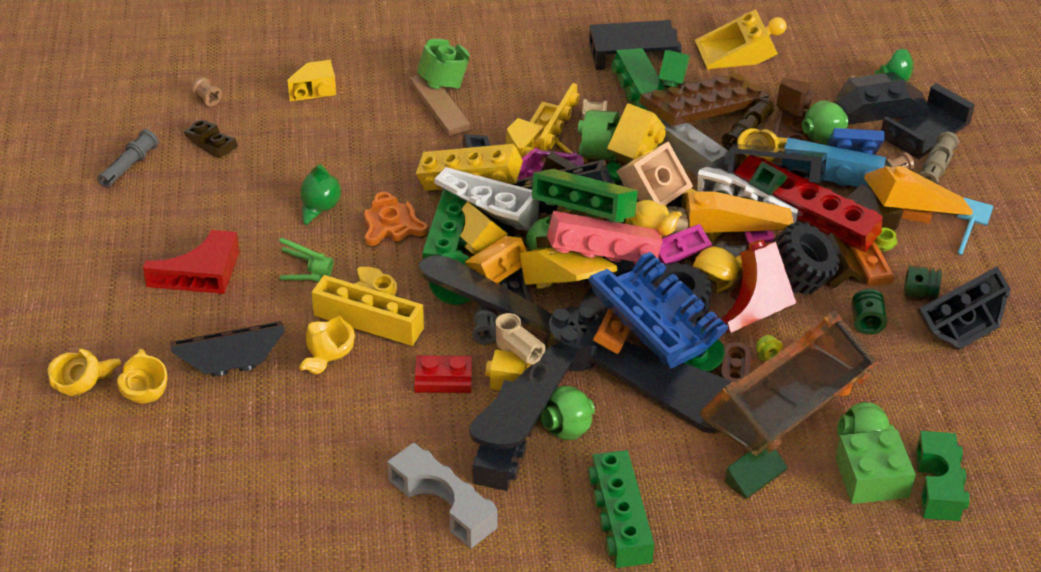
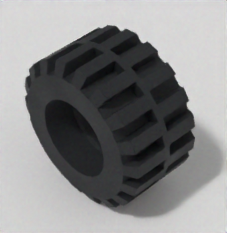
[772,222,840,295]
[653,262,712,326]

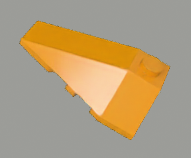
[864,166,973,215]
[685,191,794,233]

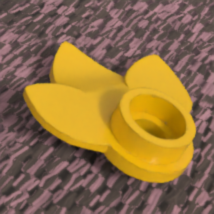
[355,267,397,296]

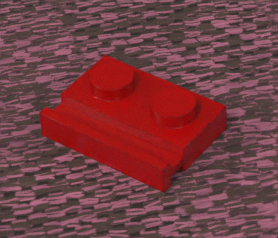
[414,355,472,393]

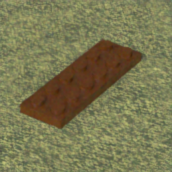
[639,73,770,126]

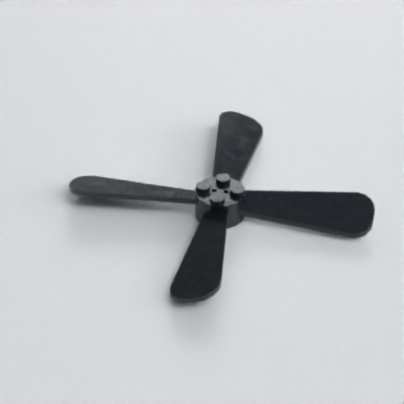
[418,256,742,449]

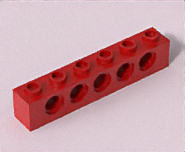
[734,155,883,252]

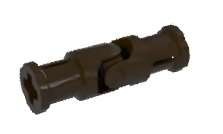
[722,97,774,151]

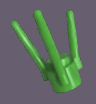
[279,238,334,282]

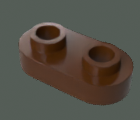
[721,342,751,390]

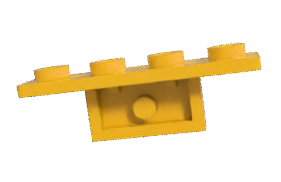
[530,83,580,151]

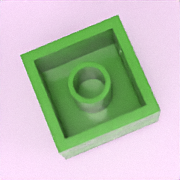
[835,430,916,504]

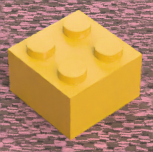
[607,103,666,164]

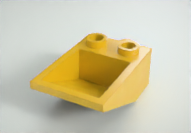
[695,9,786,69]
[520,247,617,288]

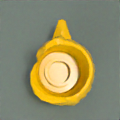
[737,128,788,163]
[625,200,682,238]
[693,247,743,293]
[299,316,355,375]
[47,348,121,396]
[117,349,168,404]

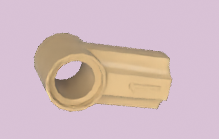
[495,313,545,365]

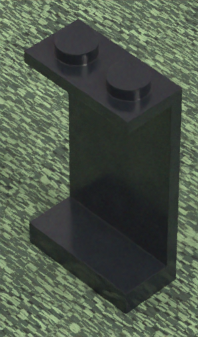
[589,20,681,70]
[881,83,975,160]
[724,144,827,183]

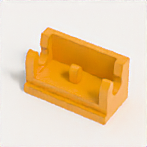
[465,236,526,283]

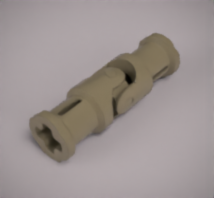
[918,132,959,184]

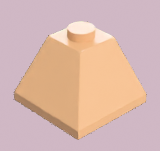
[616,142,693,205]

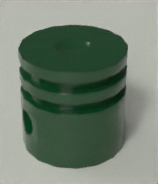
[904,265,942,300]
[851,289,887,335]

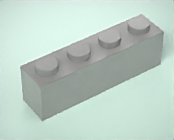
[650,111,728,177]

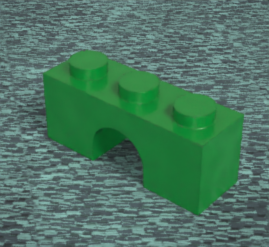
[659,50,690,87]
[915,431,969,521]

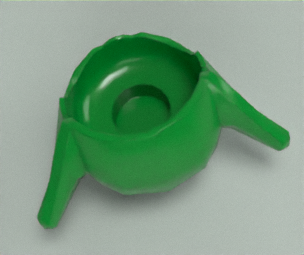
[875,49,914,81]
[300,164,341,225]

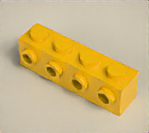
[416,144,523,191]
[311,275,424,346]

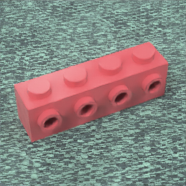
[547,211,663,265]

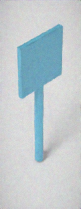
[957,198,994,255]

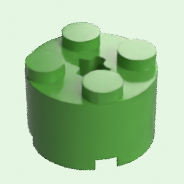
[417,39,470,89]
[578,110,621,161]

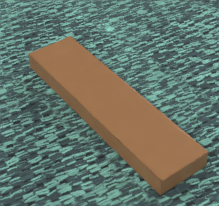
[410,75,470,137]

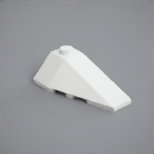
[435,167,539,231]
[697,167,798,223]

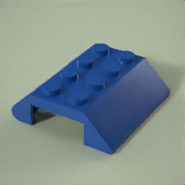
[588,252,728,369]

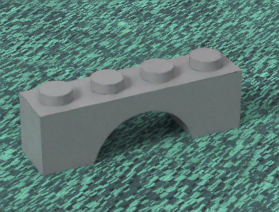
[387,443,498,548]

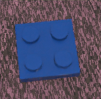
[827,128,884,155]

